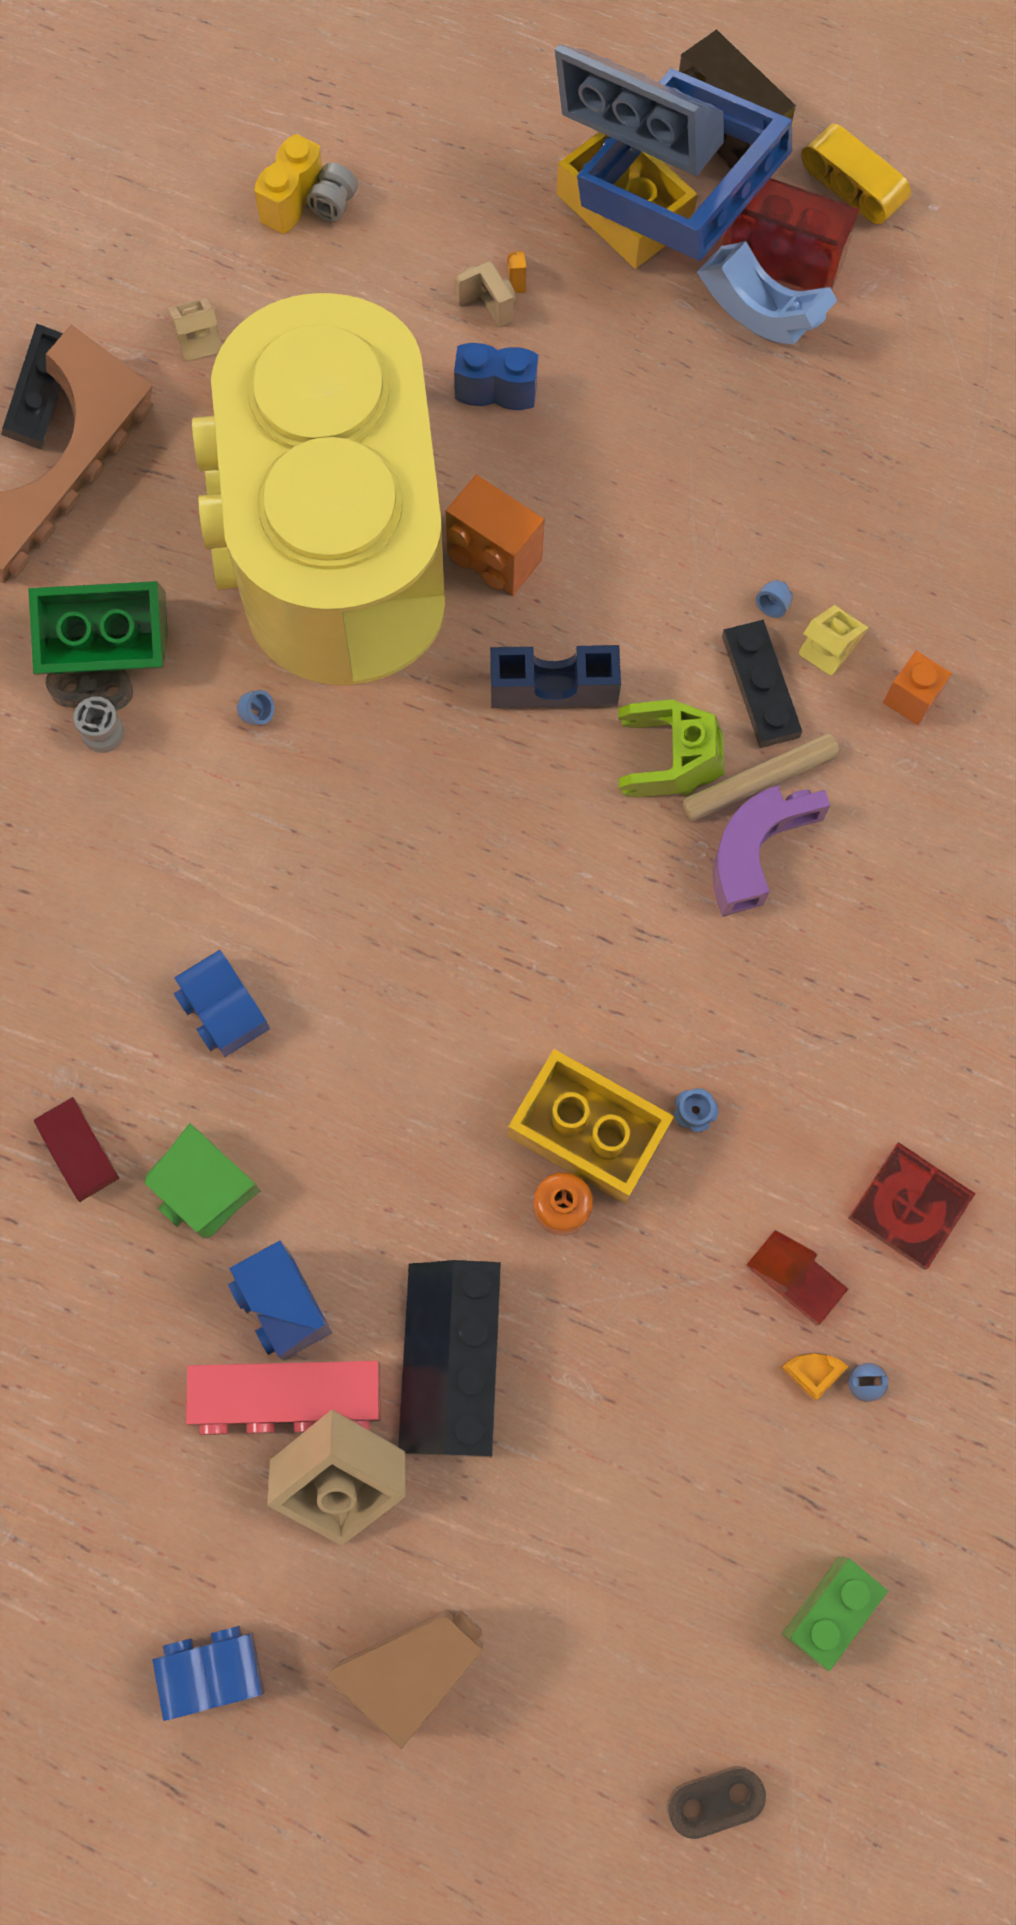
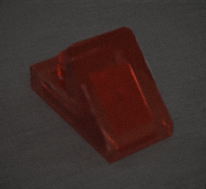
[745,1230,848,1326]

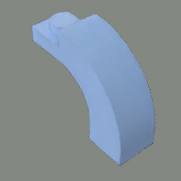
[697,241,838,344]

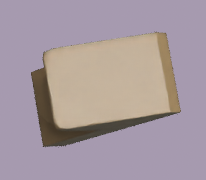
[168,298,222,361]

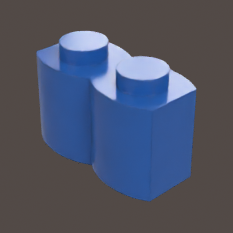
[454,343,539,410]
[173,950,270,1057]
[152,1626,265,1721]

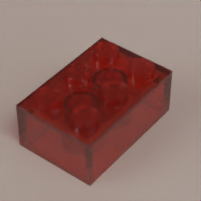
[722,178,860,291]

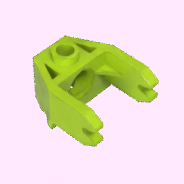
[618,699,725,797]

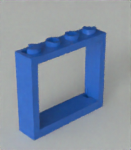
[577,68,792,261]

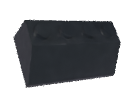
[398,1260,501,1458]

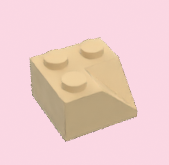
[267,1409,405,1546]

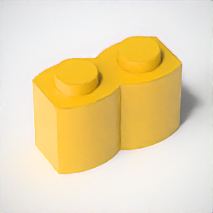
[254,134,323,234]

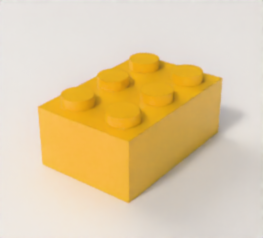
[556,132,697,269]
[507,1049,674,1204]

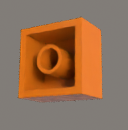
[445,474,545,596]

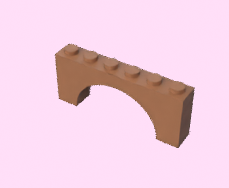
[0,324,153,583]

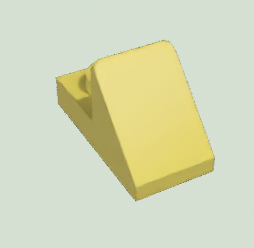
[799,605,869,675]

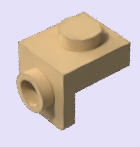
[455,260,516,327]

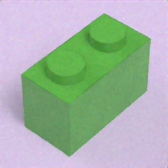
[781,1556,888,1672]

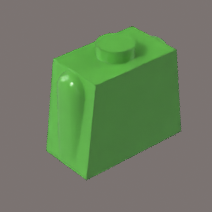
[144,1123,261,1239]

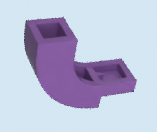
[713,785,831,917]

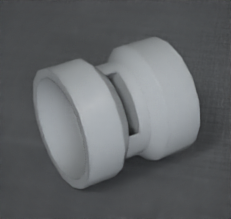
[306,162,358,222]
[73,697,124,753]

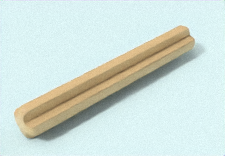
[682,734,840,821]

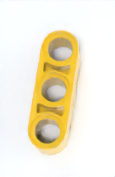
[801,123,911,224]

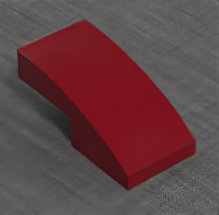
[33,1097,120,1202]

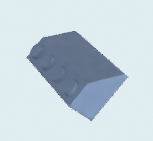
[555,44,724,176]

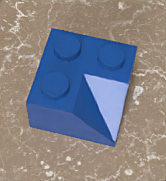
[228,1240,332,1361]

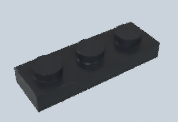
[1,323,63,449]
[722,619,802,748]

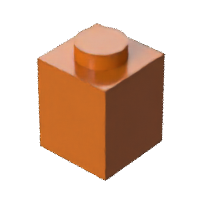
[883,650,952,725]

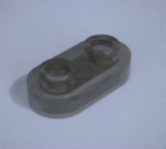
[45,670,134,710]
[667,1766,766,1839]

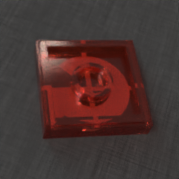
[848,1142,976,1270]

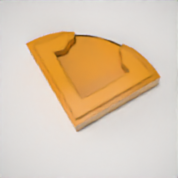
[507,251,526,293]
[780,1353,848,1401]

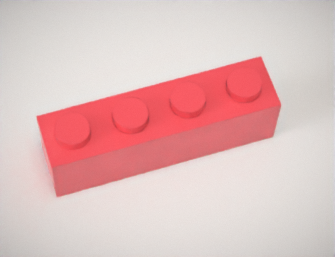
[186,1361,381,1435]

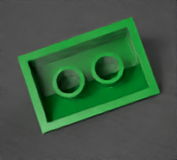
[28,581,168,675]

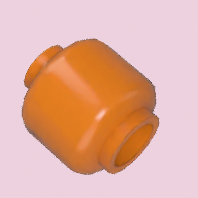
[533,1172,593,1236]

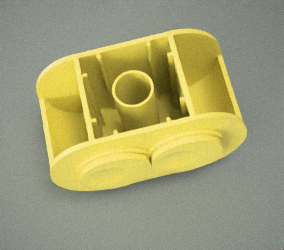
[192,293,445,685]

